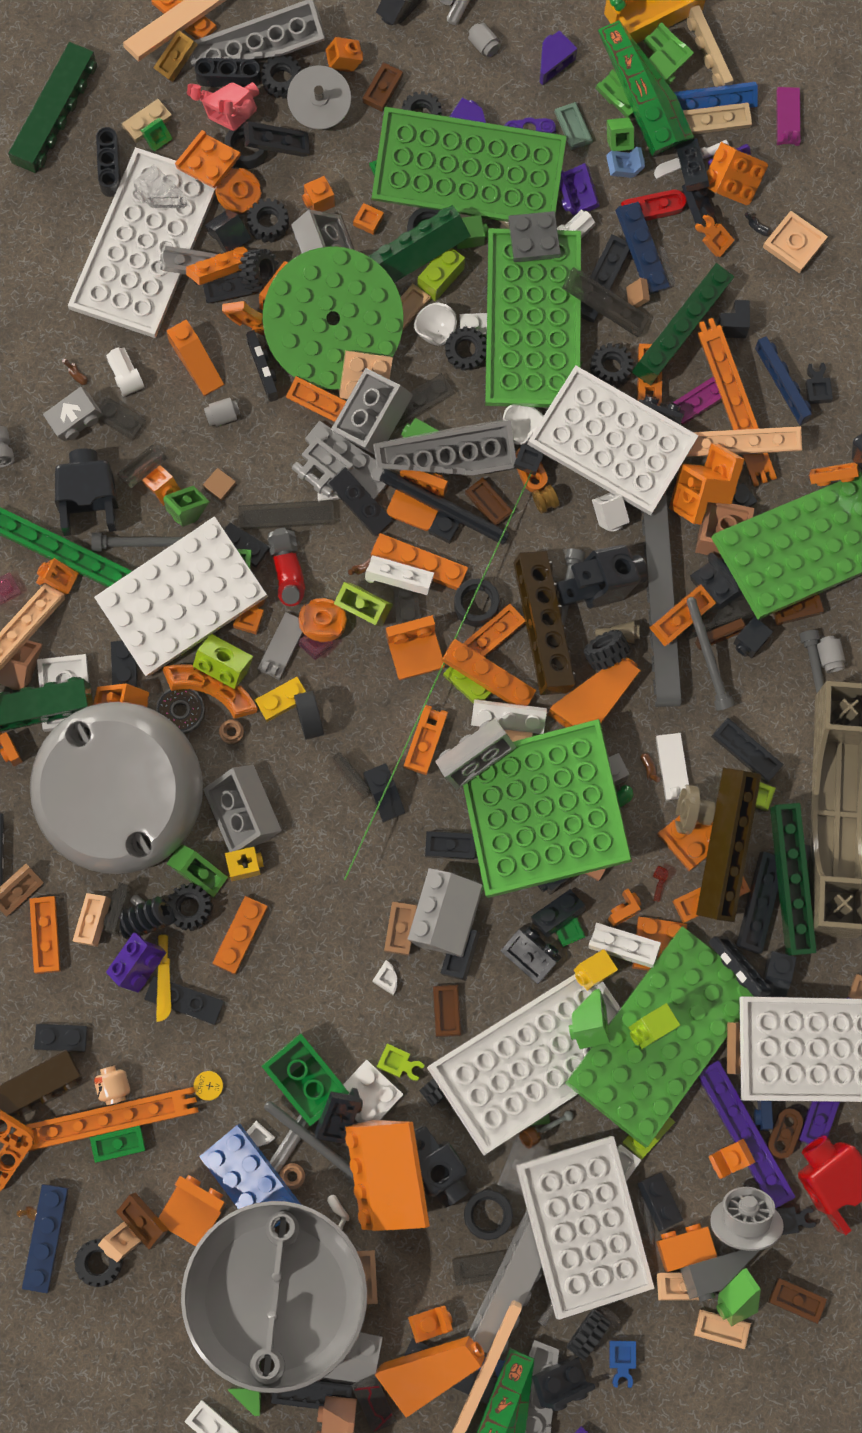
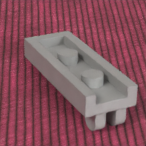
[160,246,217,274]
[258,612,303,680]

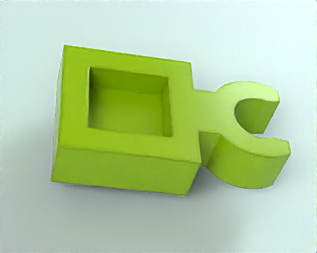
[377,1044,425,1081]

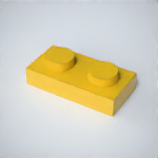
[255,677,306,722]

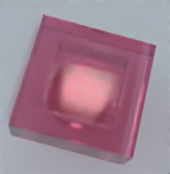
[0,572,22,605]
[299,635,333,660]

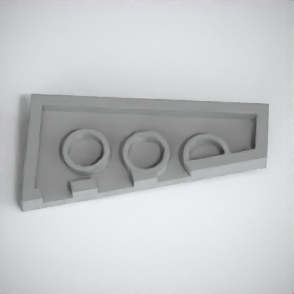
[305,421,389,500]
[526,1340,559,1433]

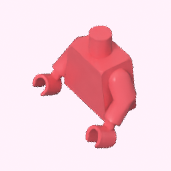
[187,82,259,131]

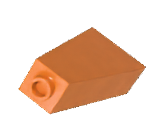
[548,658,640,728]
[375,1336,485,1418]

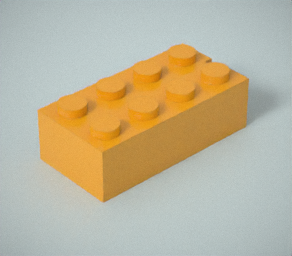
[604,0,705,43]

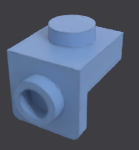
[606,147,645,178]

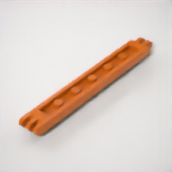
[698,318,777,487]
[9,1087,199,1152]

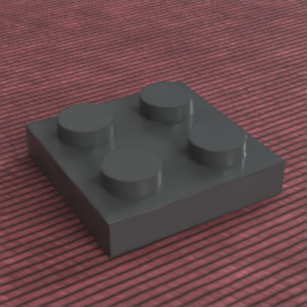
[508,211,560,262]

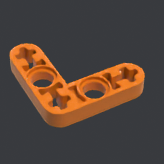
[0,1110,35,1191]

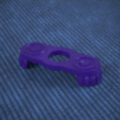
[504,117,556,134]

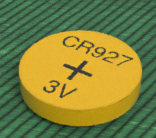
[194,1071,223,1101]

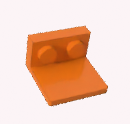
[386,615,445,680]

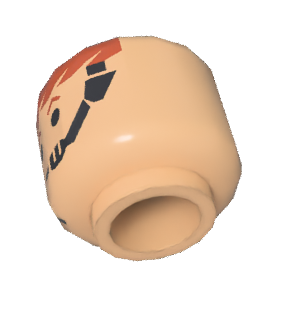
[94,1066,130,1105]

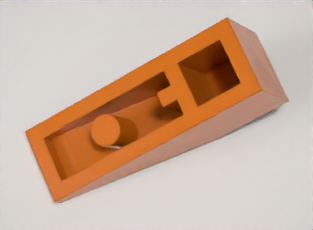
[166,319,224,397]

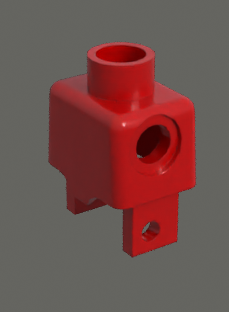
[798,1136,862,1235]

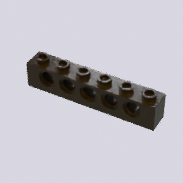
[513,551,576,696]

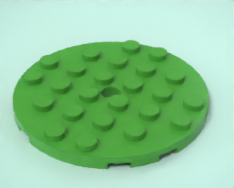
[263,247,403,389]

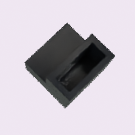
[204,209,252,253]
[717,300,750,338]

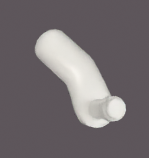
[327,1195,350,1230]

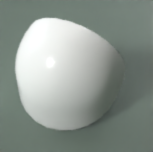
[414,303,457,346]
[503,404,544,445]

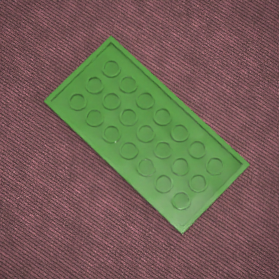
[371,107,566,222]
[485,228,581,407]
[711,472,862,620]
[565,926,754,1148]

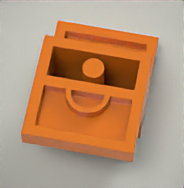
[669,443,744,525]

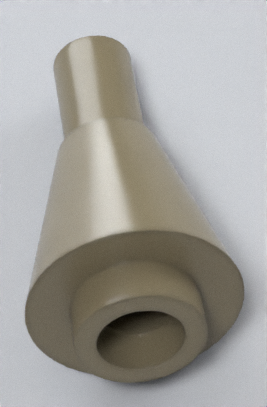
[595,620,640,644]

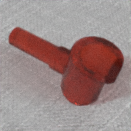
[652,866,668,902]

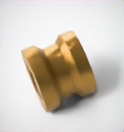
[532,485,559,514]

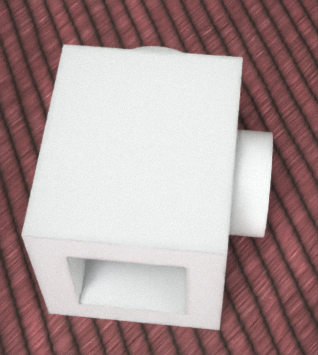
[592,492,630,531]

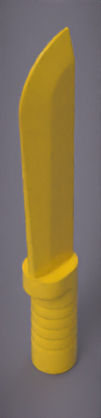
[156,935,171,1022]

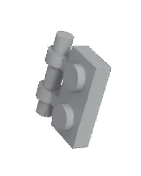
[292,437,354,497]

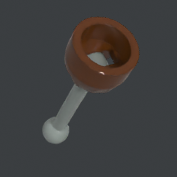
[519,1111,574,1149]

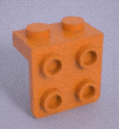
[706,142,768,205]
[387,470,448,531]
[159,1175,227,1246]

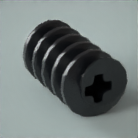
[119,896,175,940]

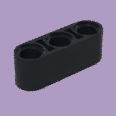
[194,58,261,87]
[96,127,121,197]

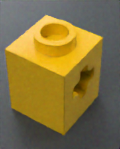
[225,847,264,881]
[574,949,618,991]

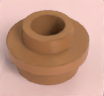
[219,720,244,744]
[279,1163,305,1190]

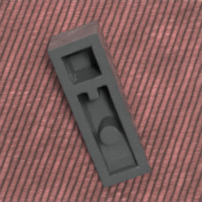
[680,1250,760,1302]

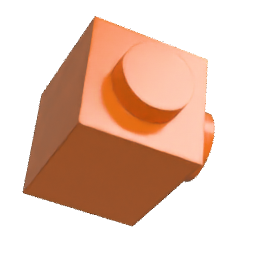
[325,37,363,72]
[302,176,335,212]

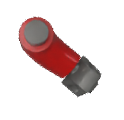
[268,527,305,606]

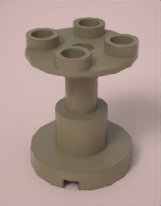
[675,784,716,835]

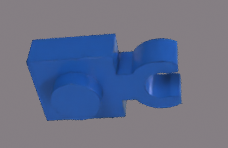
[609,1341,636,1388]

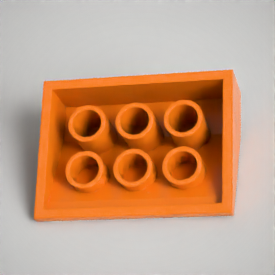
[345,1120,430,1231]

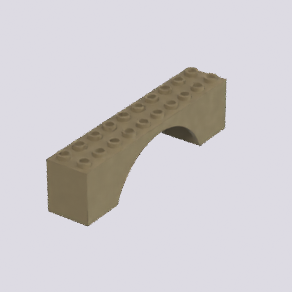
[809,681,862,939]

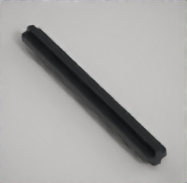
[379,469,509,545]

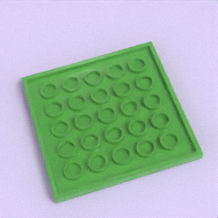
[463,719,632,898]

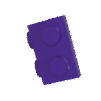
[559,163,600,216]
[106,933,167,993]

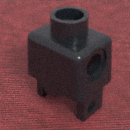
[55,448,119,536]
[556,545,647,609]

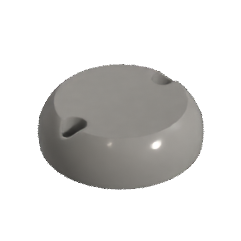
[30,702,203,874]
[181,1201,367,1393]

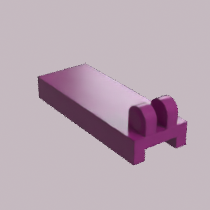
[776,87,800,146]
[673,377,722,425]

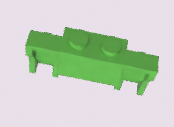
[595,22,694,118]

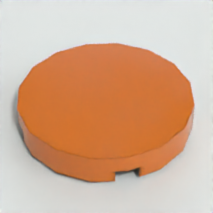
[215,168,261,214]
[298,598,347,642]

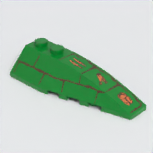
[598,20,694,157]
[477,1348,535,1433]

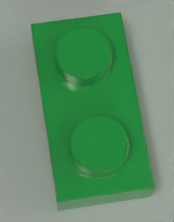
[90,1125,146,1163]

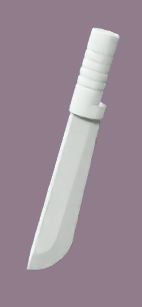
[654,140,729,179]

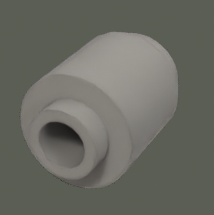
[468,23,501,58]
[204,397,240,427]
[817,636,846,673]

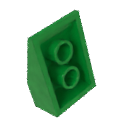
[261,1033,349,1126]

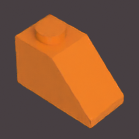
[93,683,149,707]

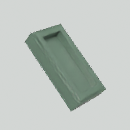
[554,102,592,150]

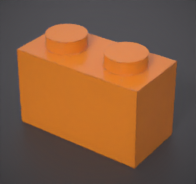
[656,1223,717,1272]

